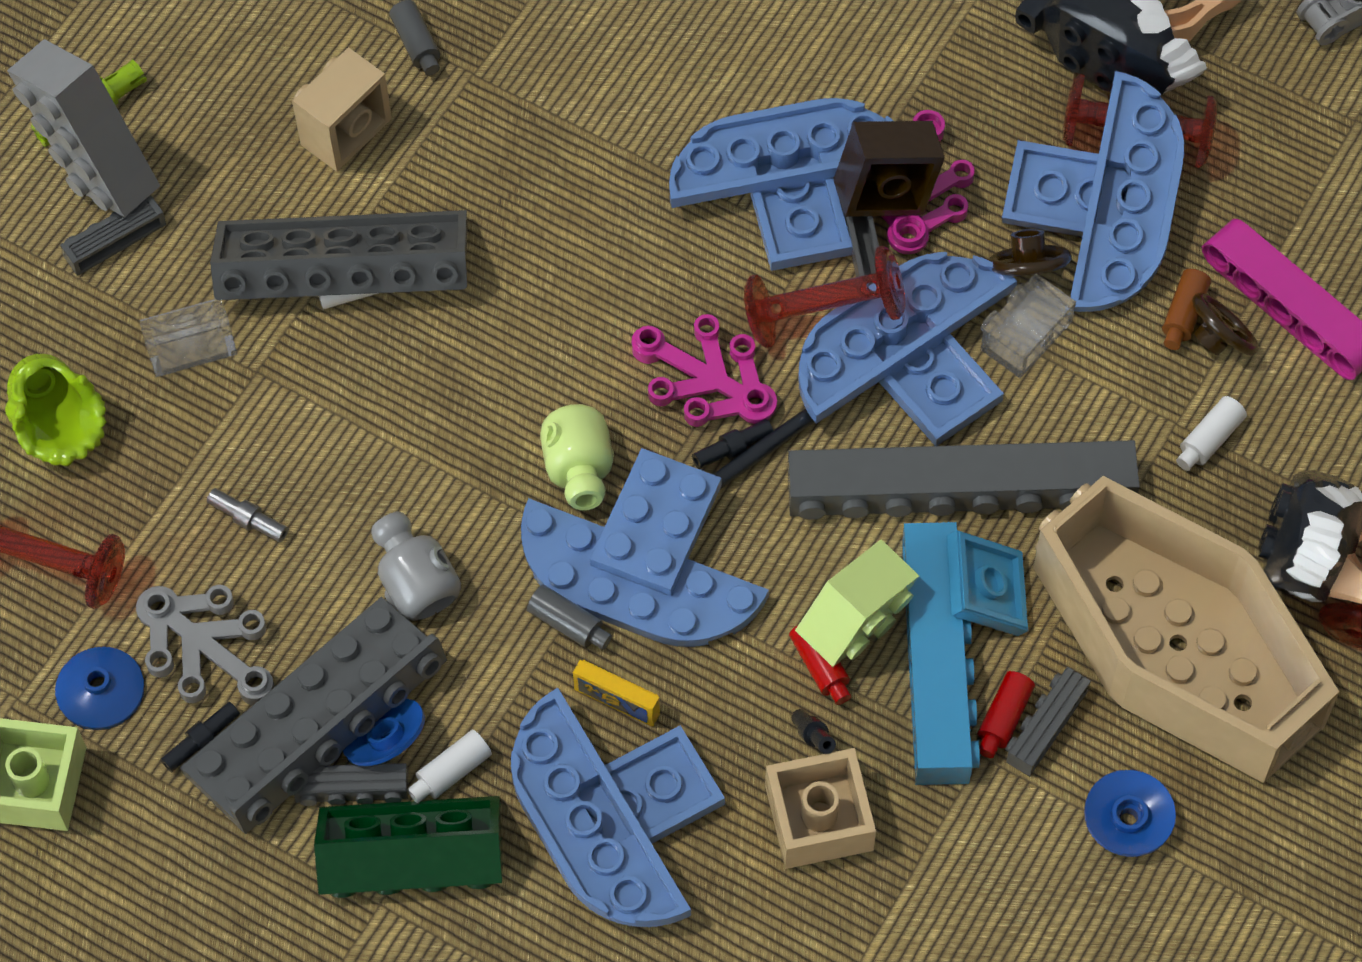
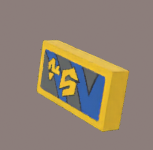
[573,660,660,727]

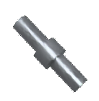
[207,488,288,542]

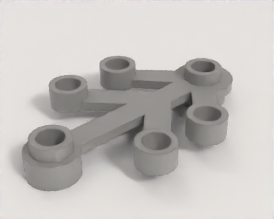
[136,585,275,705]

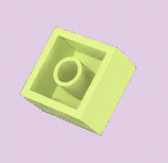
[795,539,919,667]
[0,718,86,831]

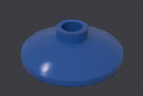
[55,647,145,730]
[343,698,425,766]
[1084,770,1176,857]

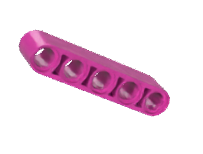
[1202,219,1362,380]

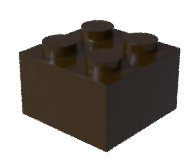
[833,121,945,217]

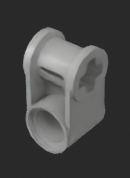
[1296,0,1362,45]

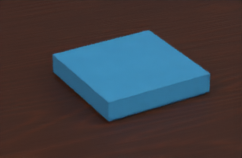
[947,530,1028,636]

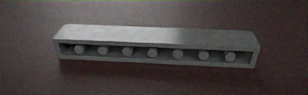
[788,440,1140,520]

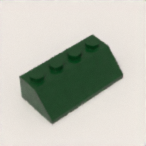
[314,796,503,898]

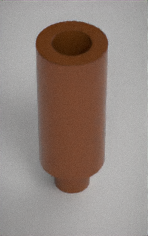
[1162,269,1212,350]

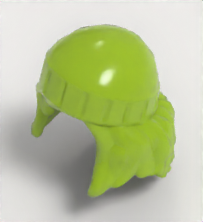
[5,354,107,467]

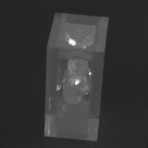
[980,274,1076,378]

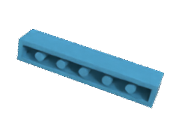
[902,522,980,785]

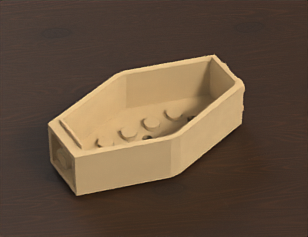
[1033,476,1340,783]

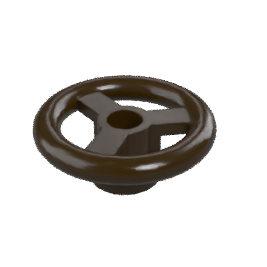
[989,229,1072,276]
[1192,293,1259,356]

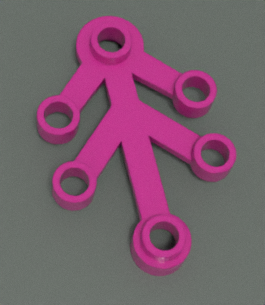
[882,110,975,254]
[631,314,777,427]

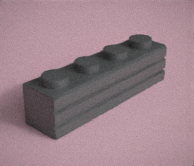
[60,195,166,276]
[841,206,886,292]
[1005,667,1091,777]
[294,763,408,806]

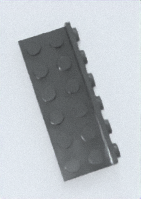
[210,210,468,300]
[180,597,447,834]

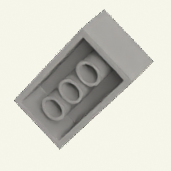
[7,39,160,218]

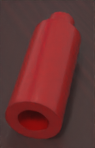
[789,624,851,705]
[977,671,1035,759]

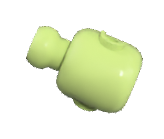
[540,404,614,510]

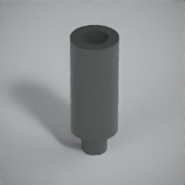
[389,0,440,76]
[527,584,612,650]

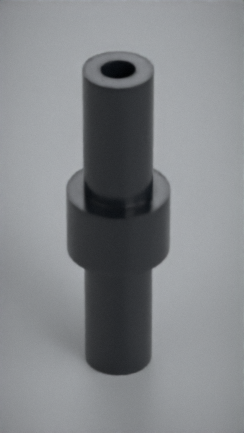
[692,419,773,469]
[160,701,240,773]
[791,709,836,754]

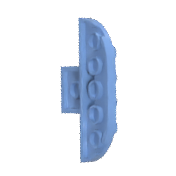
[1002,71,1184,312]
[669,98,893,271]
[798,252,1017,446]
[521,448,769,647]
[511,688,725,927]

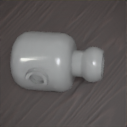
[371,511,461,621]

